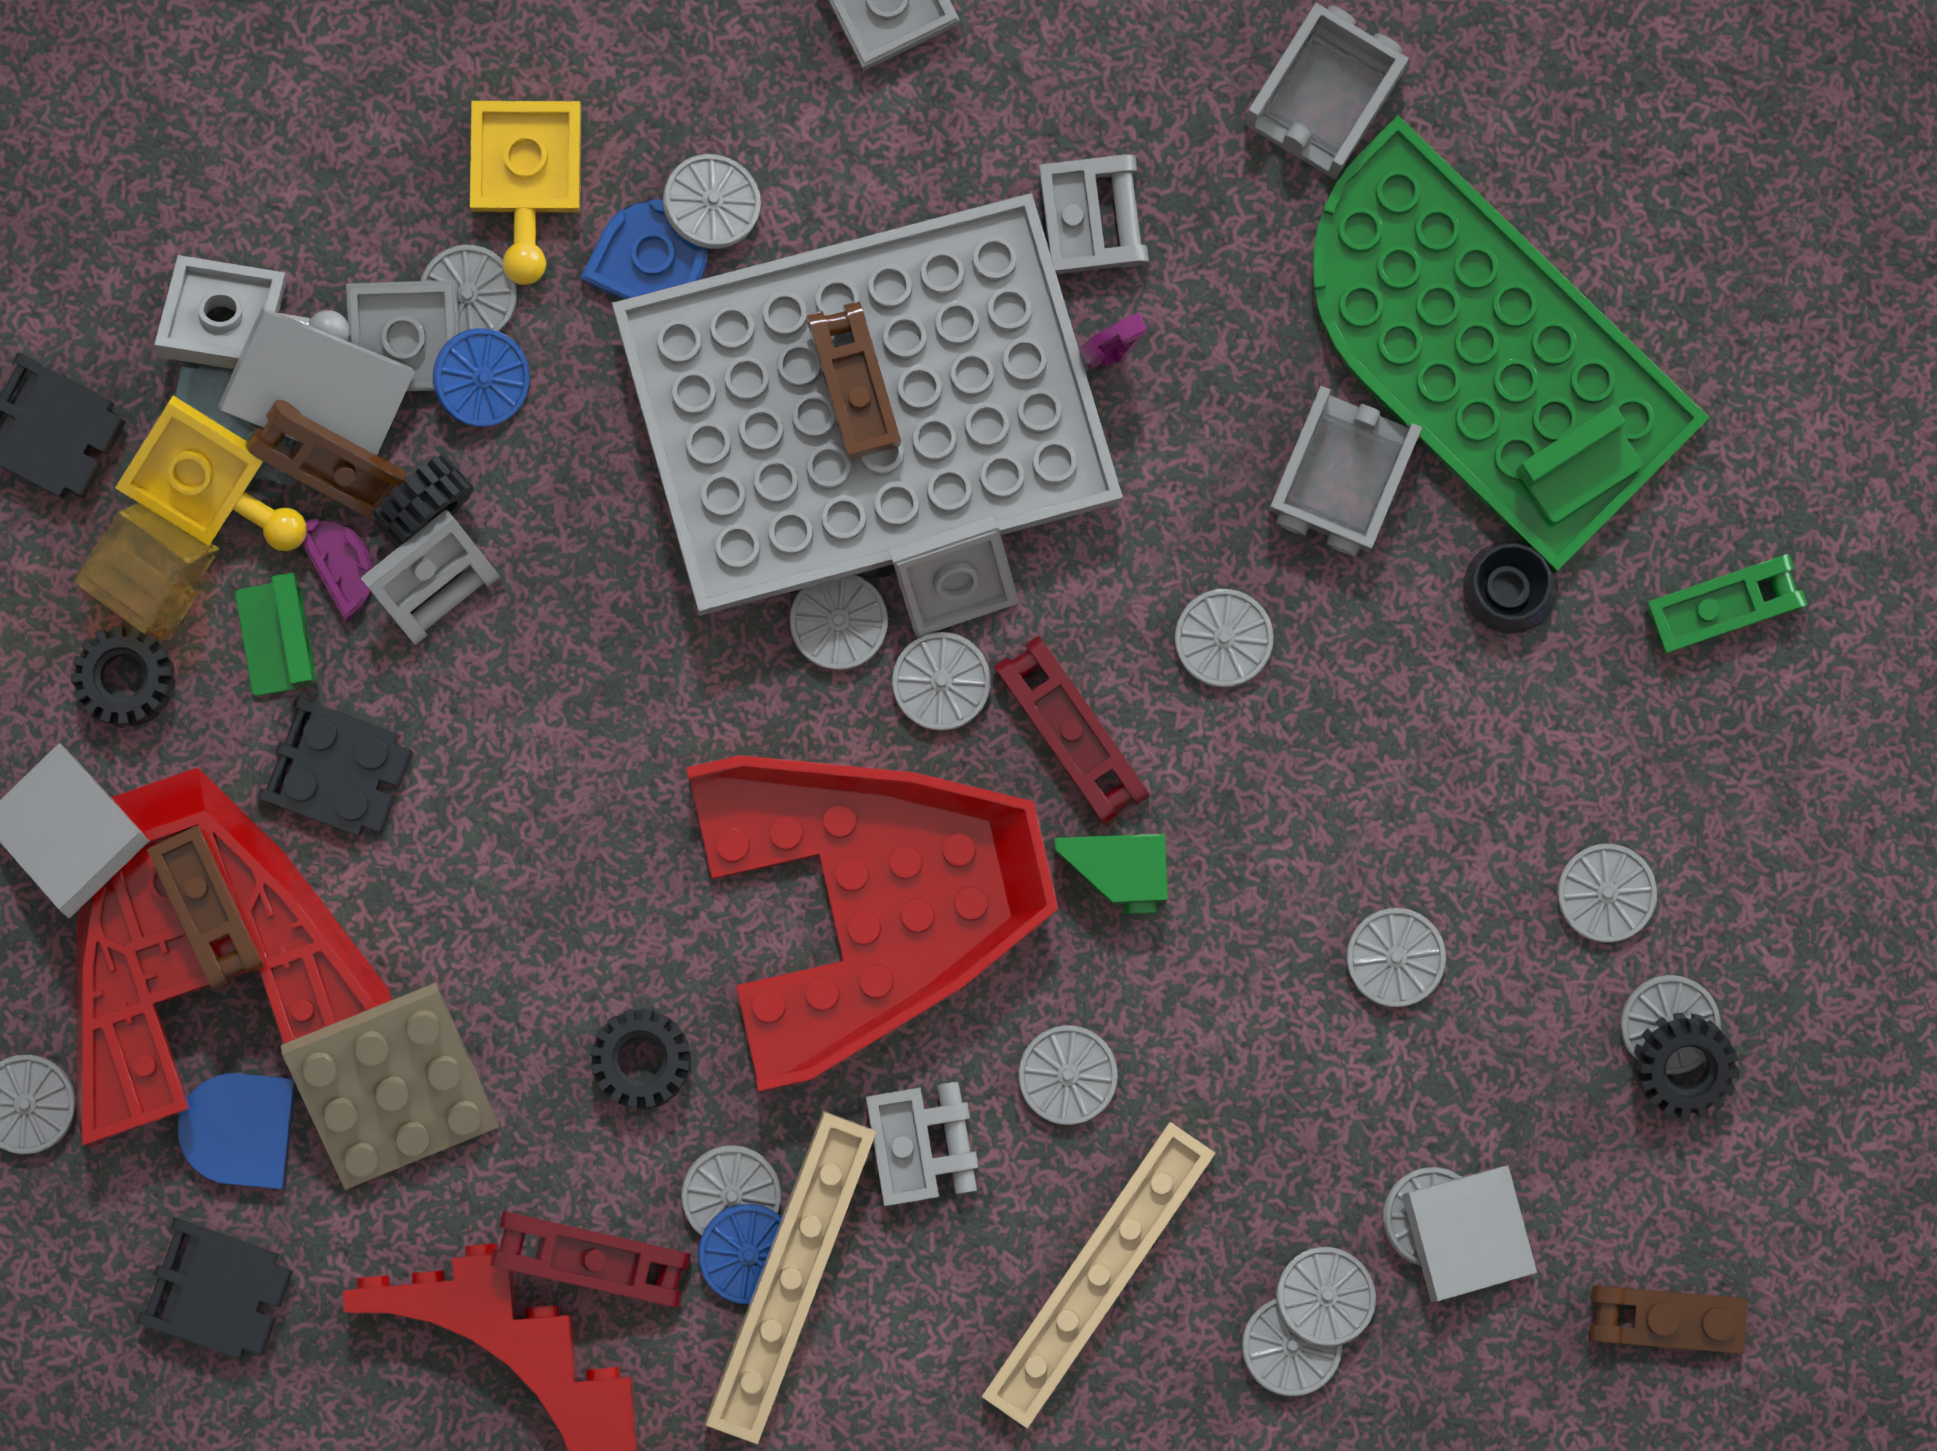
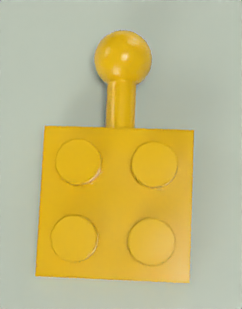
[470,101,582,285]
[115,395,307,551]

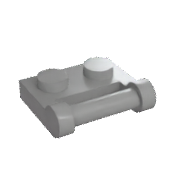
[1039,155,1149,275]
[361,509,500,645]

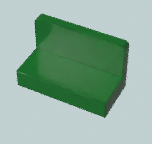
[1517,404,1643,523]
[235,572,318,696]

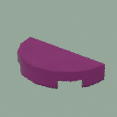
[1080,312,1147,369]
[302,519,374,622]

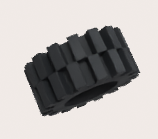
[371,454,474,548]
[71,625,176,728]
[590,1008,691,1109]
[1633,1012,1740,1120]

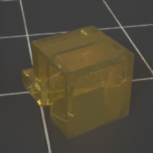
[74,503,220,641]

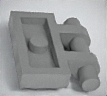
[866,1082,979,1206]

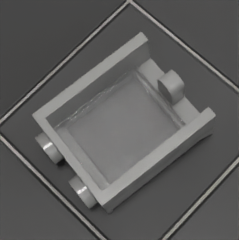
[1244,3,1409,180]
[1269,386,1422,557]

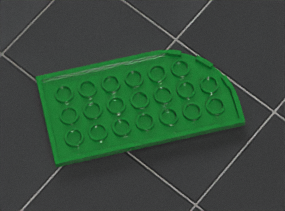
[1312,115,1710,573]

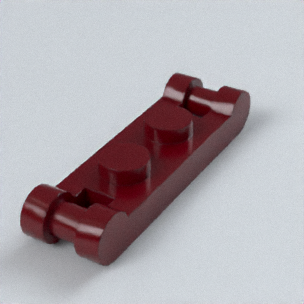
[993,636,1150,827]
[490,1211,691,1308]

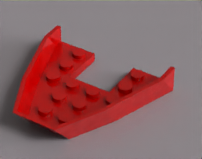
[686,755,1058,1093]
[76,767,392,1147]

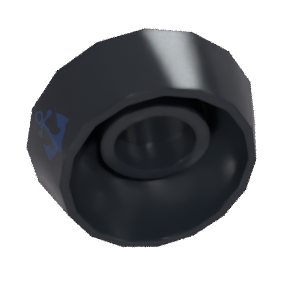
[1463,540,1558,634]

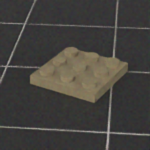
[281,983,499,1190]

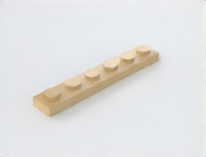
[705,1111,876,1444]
[982,1122,1215,1429]

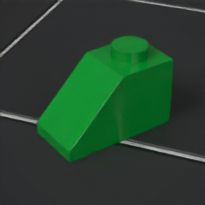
[1054,834,1168,915]

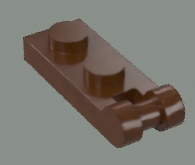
[806,301,901,460]
[246,400,406,519]
[147,825,265,991]
[1589,1285,1748,1354]

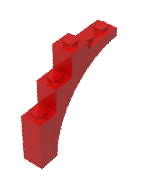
[343,1243,639,1451]

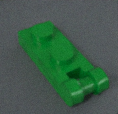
[1645,554,1808,655]

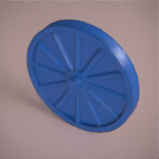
[433,328,530,426]
[698,1204,782,1304]

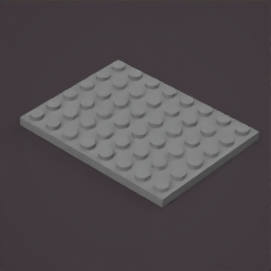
[612,193,1123,616]

